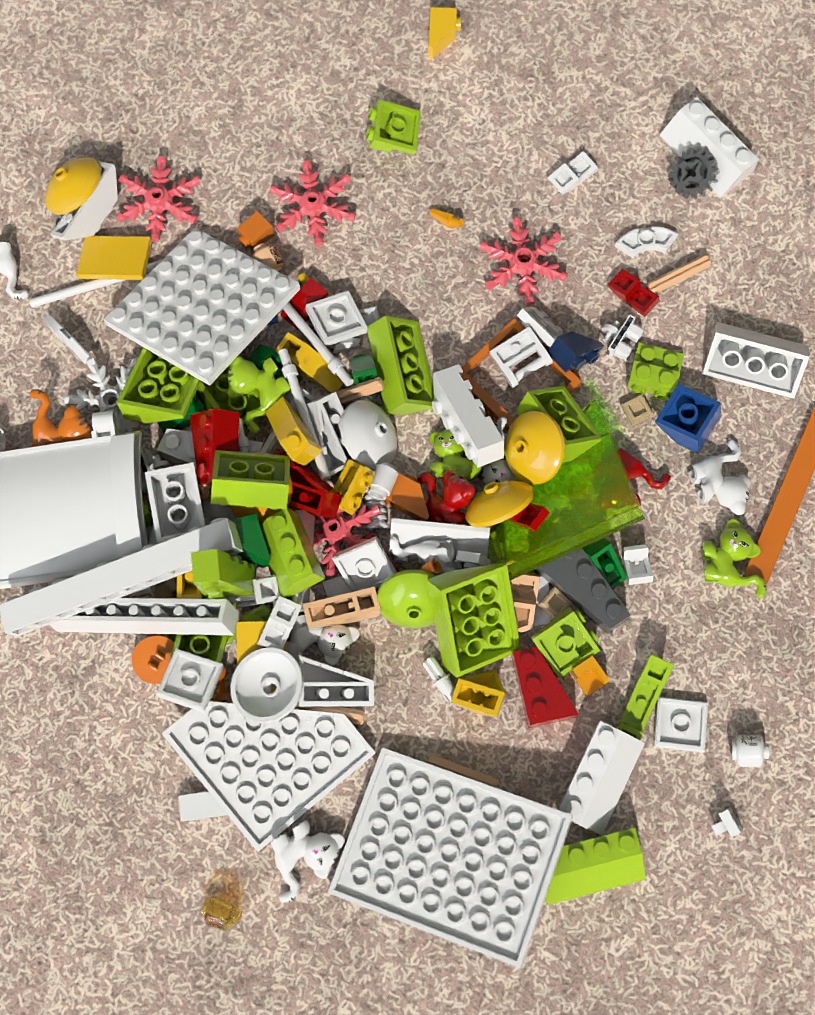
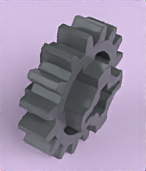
[668,148,719,199]

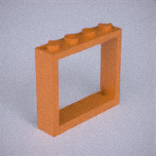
[461,319,582,433]

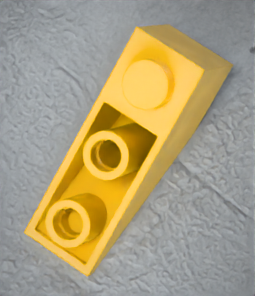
[275,332,344,393]

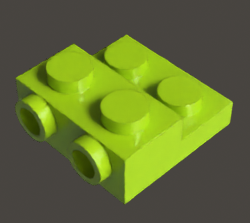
[365,99,421,155]
[627,342,684,400]
[531,607,600,679]

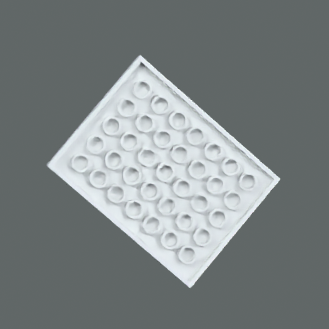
[328,747,573,969]

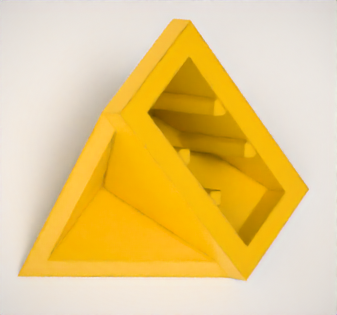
[450,669,506,717]

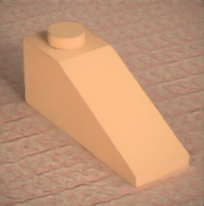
[302,587,381,629]

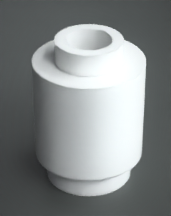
[368,463,398,500]

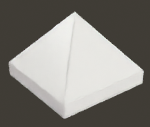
[252,575,280,604]

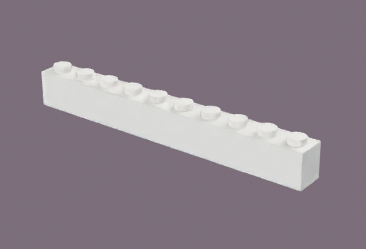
[0,517,243,637]

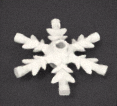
[64,358,138,433]

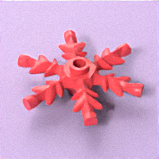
[116,156,201,242]
[270,160,357,246]
[480,218,568,305]
[306,504,381,577]

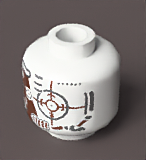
[732,734,769,768]

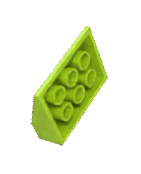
[116,347,201,423]
[427,563,521,677]

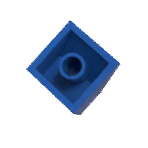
[655,384,721,454]

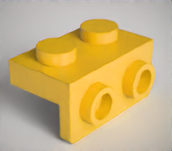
[334,459,375,516]

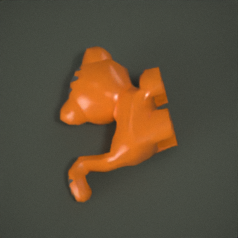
[29,389,93,447]

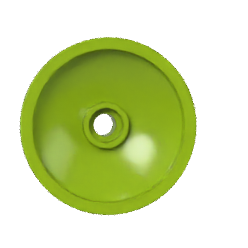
[377,570,437,629]

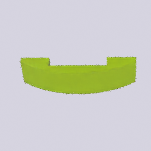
[616,654,674,740]

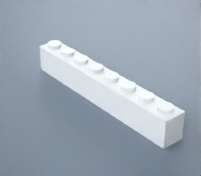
[49,598,239,635]

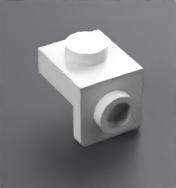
[623,544,653,585]

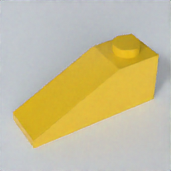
[265,396,323,466]

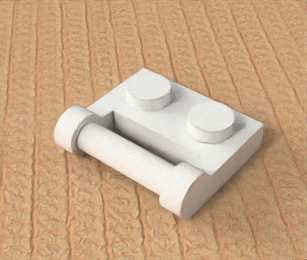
[490,326,553,388]

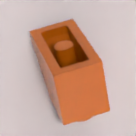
[385,473,429,522]

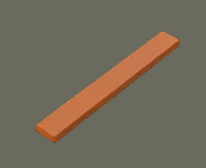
[742,408,815,585]

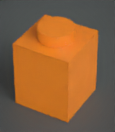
[237,211,274,251]

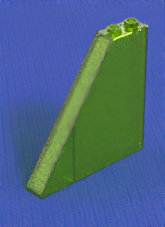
[489,400,645,581]

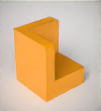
[570,656,610,696]

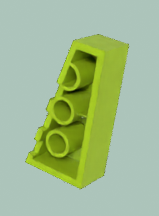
[191,549,256,599]

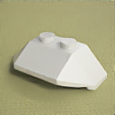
[50,162,118,240]

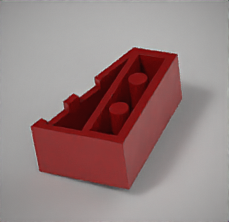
[190,408,240,486]
[274,449,342,519]
[511,647,579,729]

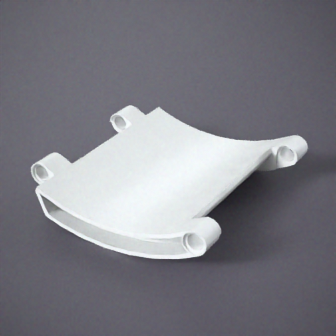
[0,410,156,596]

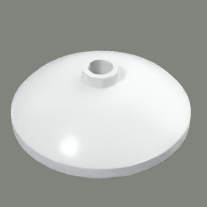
[340,400,397,470]
[231,647,304,723]

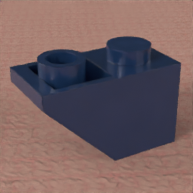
[547,331,604,373]

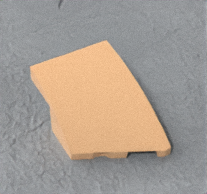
[508,570,540,632]

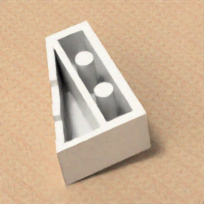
[306,392,356,476]
[295,655,374,707]

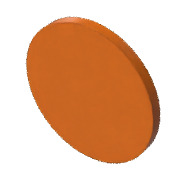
[132,635,175,684]

